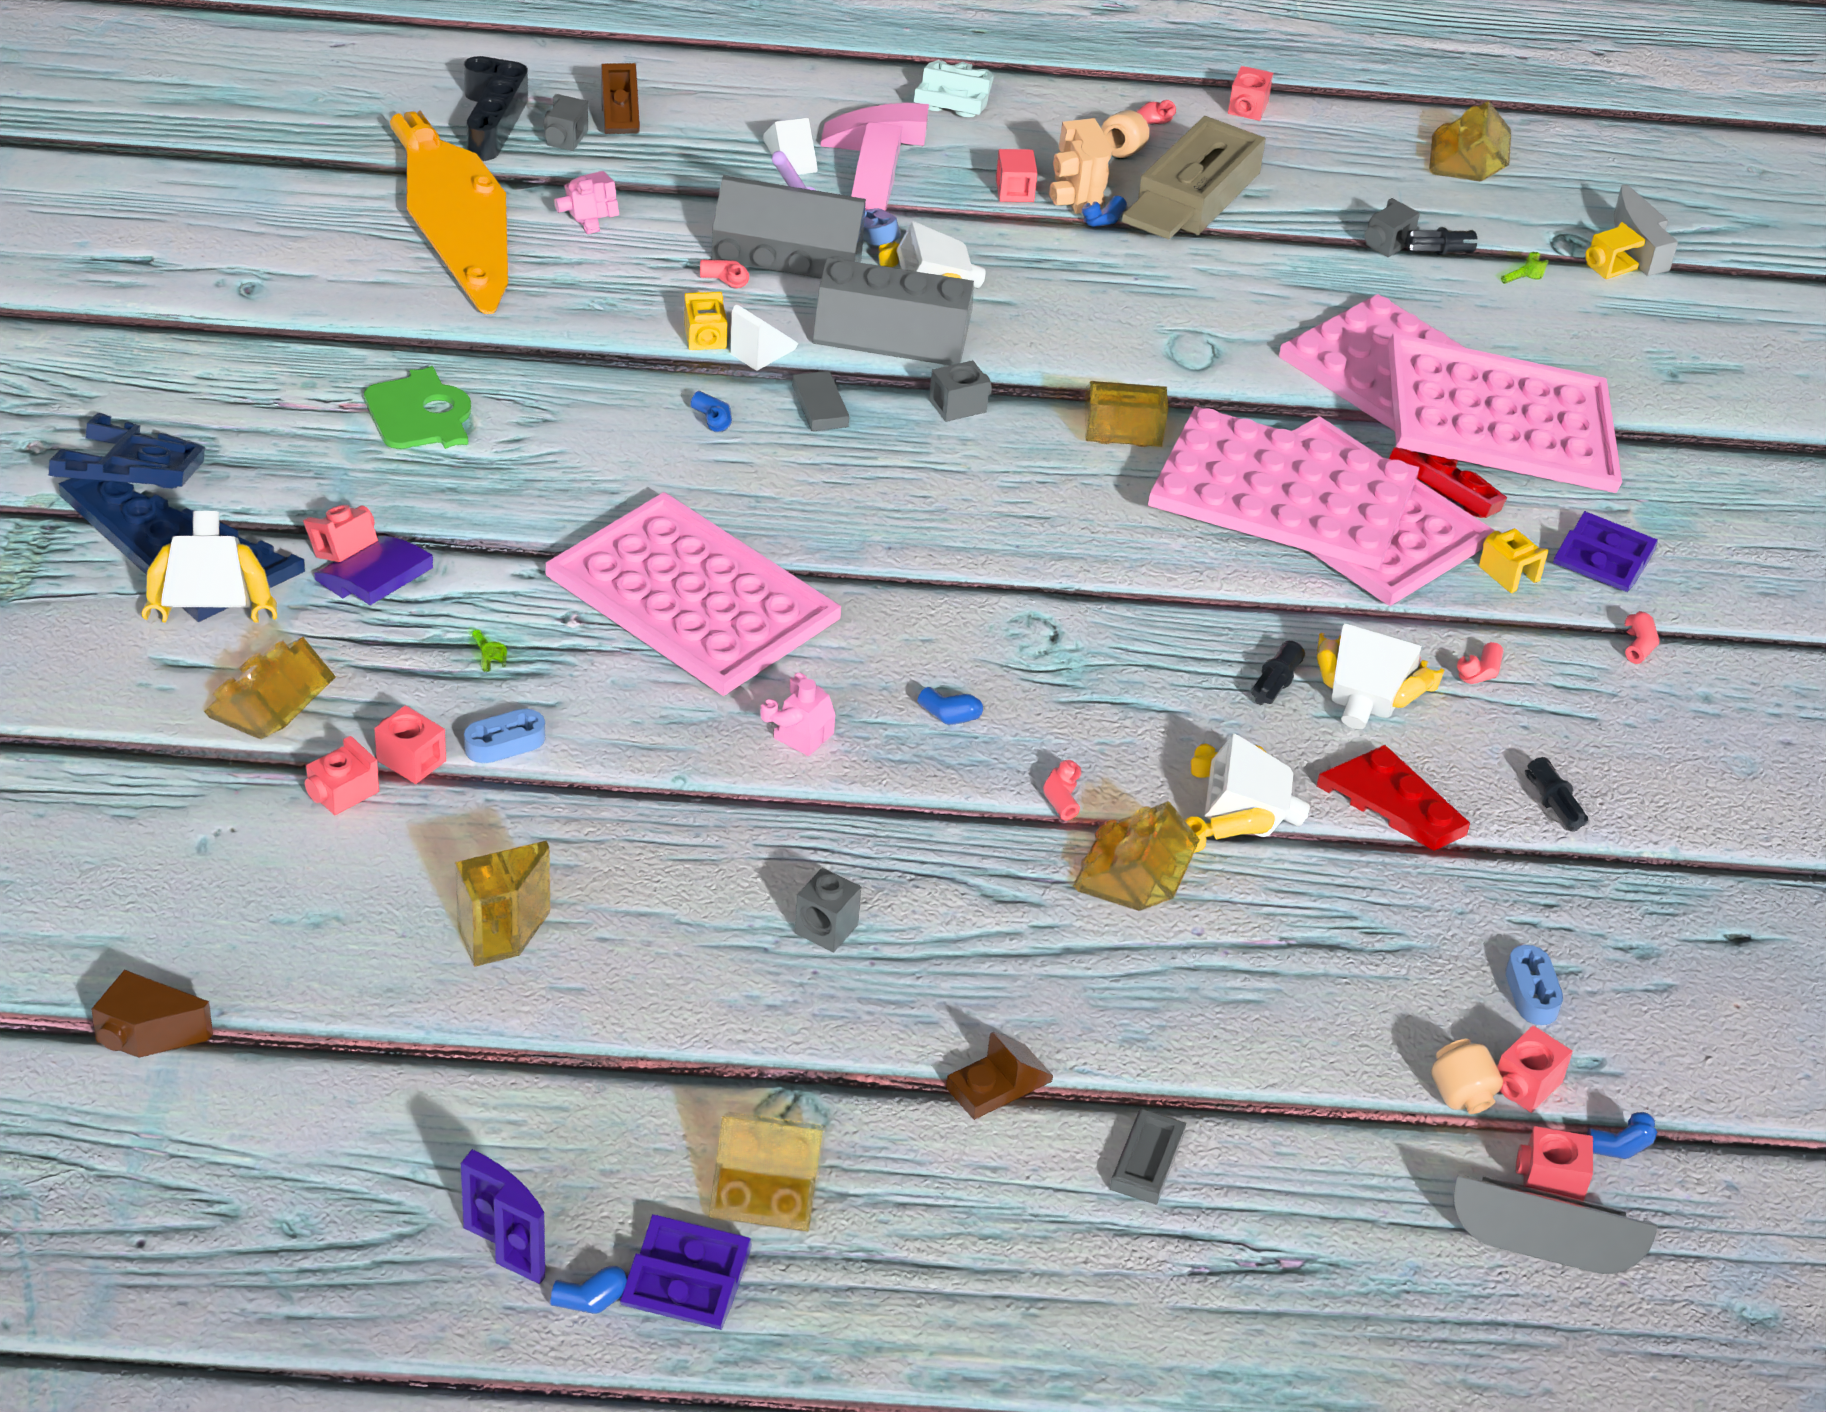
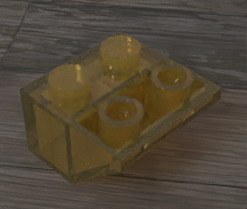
[1429,101,1511,182]
[1085,381,1168,447]
[204,637,336,740]
[1073,801,1200,911]
[455,840,550,967]
[708,1111,827,1232]

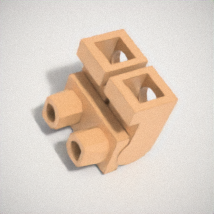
[1049,118,1112,214]

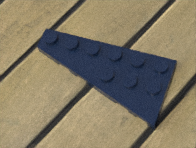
[58,478,305,622]

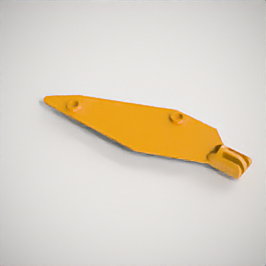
[390,111,508,314]

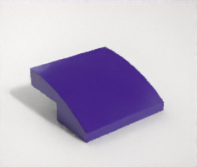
[1553,511,1658,592]
[314,536,433,606]
[461,1149,545,1284]
[620,1214,752,1330]

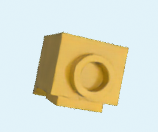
[1585,222,1645,279]
[684,292,727,350]
[1479,528,1548,593]

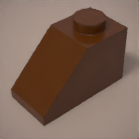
[91,969,213,1058]

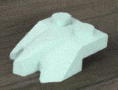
[914,60,994,117]

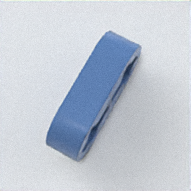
[863,208,901,245]
[464,709,545,763]
[1505,945,1563,1025]

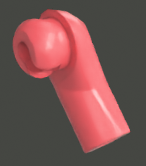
[1136,100,1176,124]
[700,259,749,289]
[1625,611,1659,664]
[1457,642,1504,684]
[1043,760,1081,821]

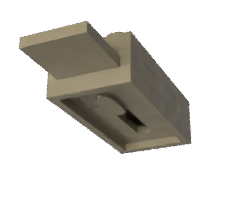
[1122,115,1266,240]

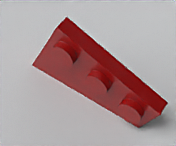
[1389,447,1508,518]
[1316,745,1470,851]

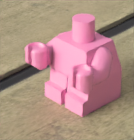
[554,171,619,234]
[760,673,835,756]

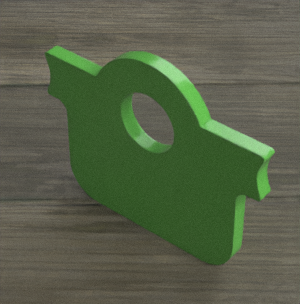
[364,366,471,449]

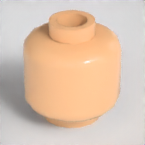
[1101,110,1149,158]
[1431,1039,1503,1114]

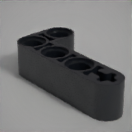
[464,56,528,161]

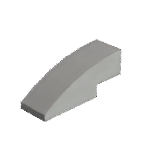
[1614,184,1678,276]

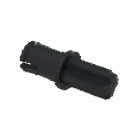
[1406,227,1477,255]
[1251,640,1305,705]
[1525,757,1588,832]

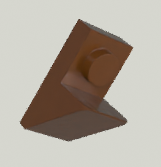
[601,63,640,134]
[946,1032,1053,1120]

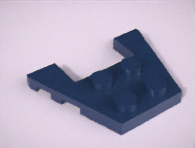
[48,413,205,489]

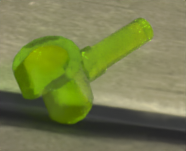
[1501,252,1549,284]
[472,629,507,672]

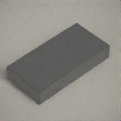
[792,371,849,431]
[1109,1108,1186,1205]

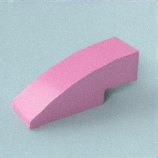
[821,103,929,151]
[852,122,902,211]

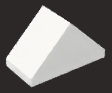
[763,118,817,175]
[730,304,798,371]

